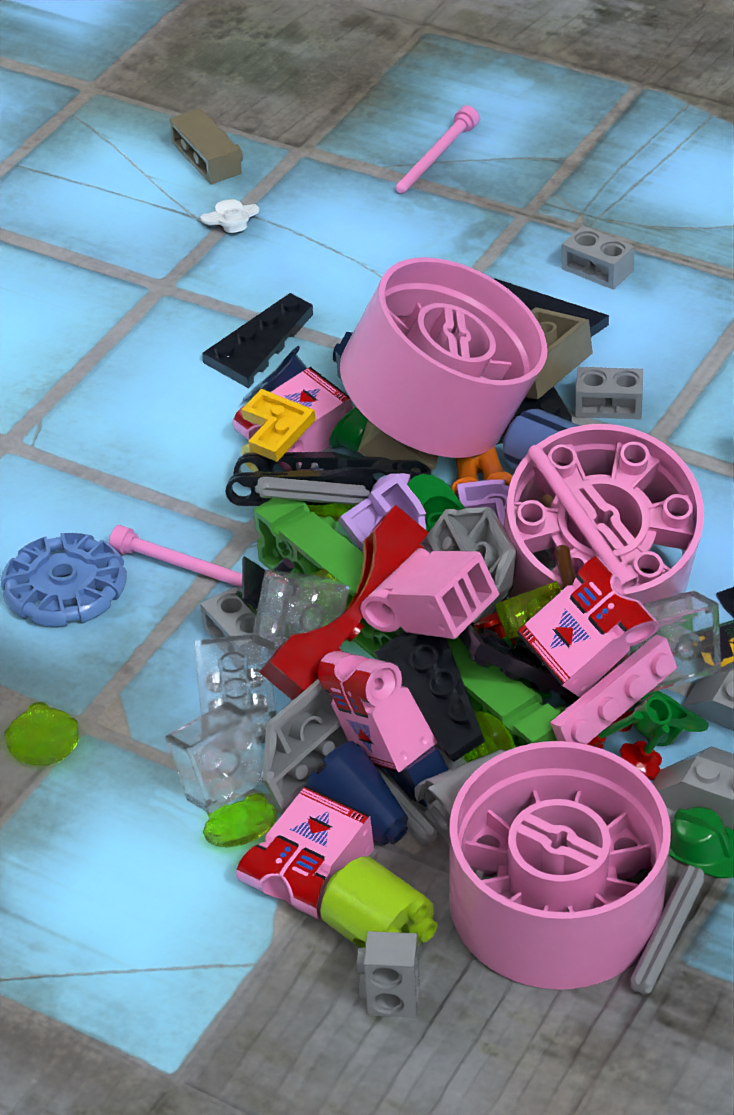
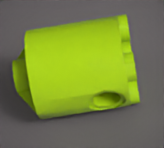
[320,856,438,948]

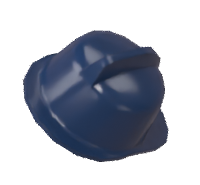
[243,346,307,401]

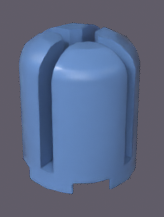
[503,409,580,471]

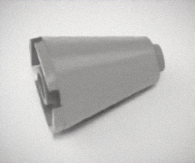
[414,750,505,845]

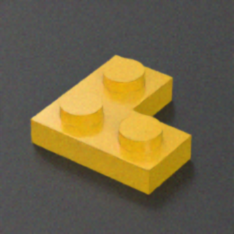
[241,389,316,462]

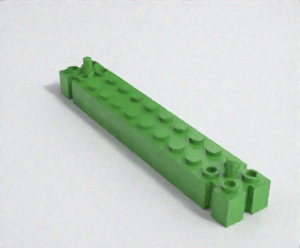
[253,499,567,755]

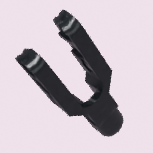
[225,452,431,506]

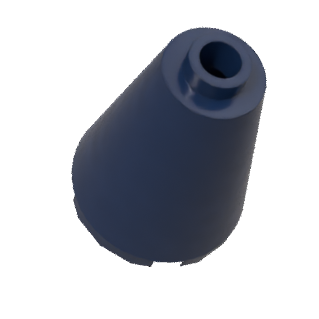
[305,741,408,845]

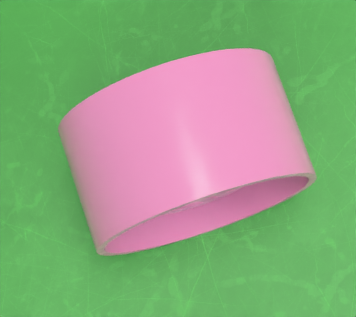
[340,257,547,458]
[503,424,704,620]
[449,741,671,990]

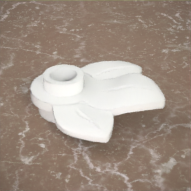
[200,199,259,233]

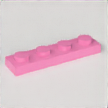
[550,635,678,744]

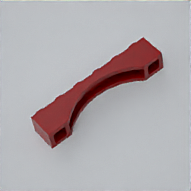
[259,504,429,701]

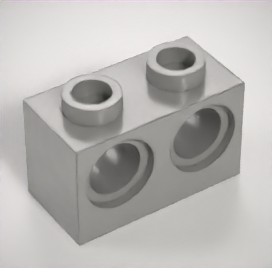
[562,226,634,290]
[575,367,643,419]
[200,586,278,669]
[357,931,420,1018]

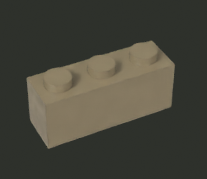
[169,108,243,185]

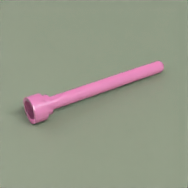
[396,105,480,194]
[528,445,640,588]
[109,525,242,588]

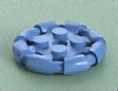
[1,533,127,626]

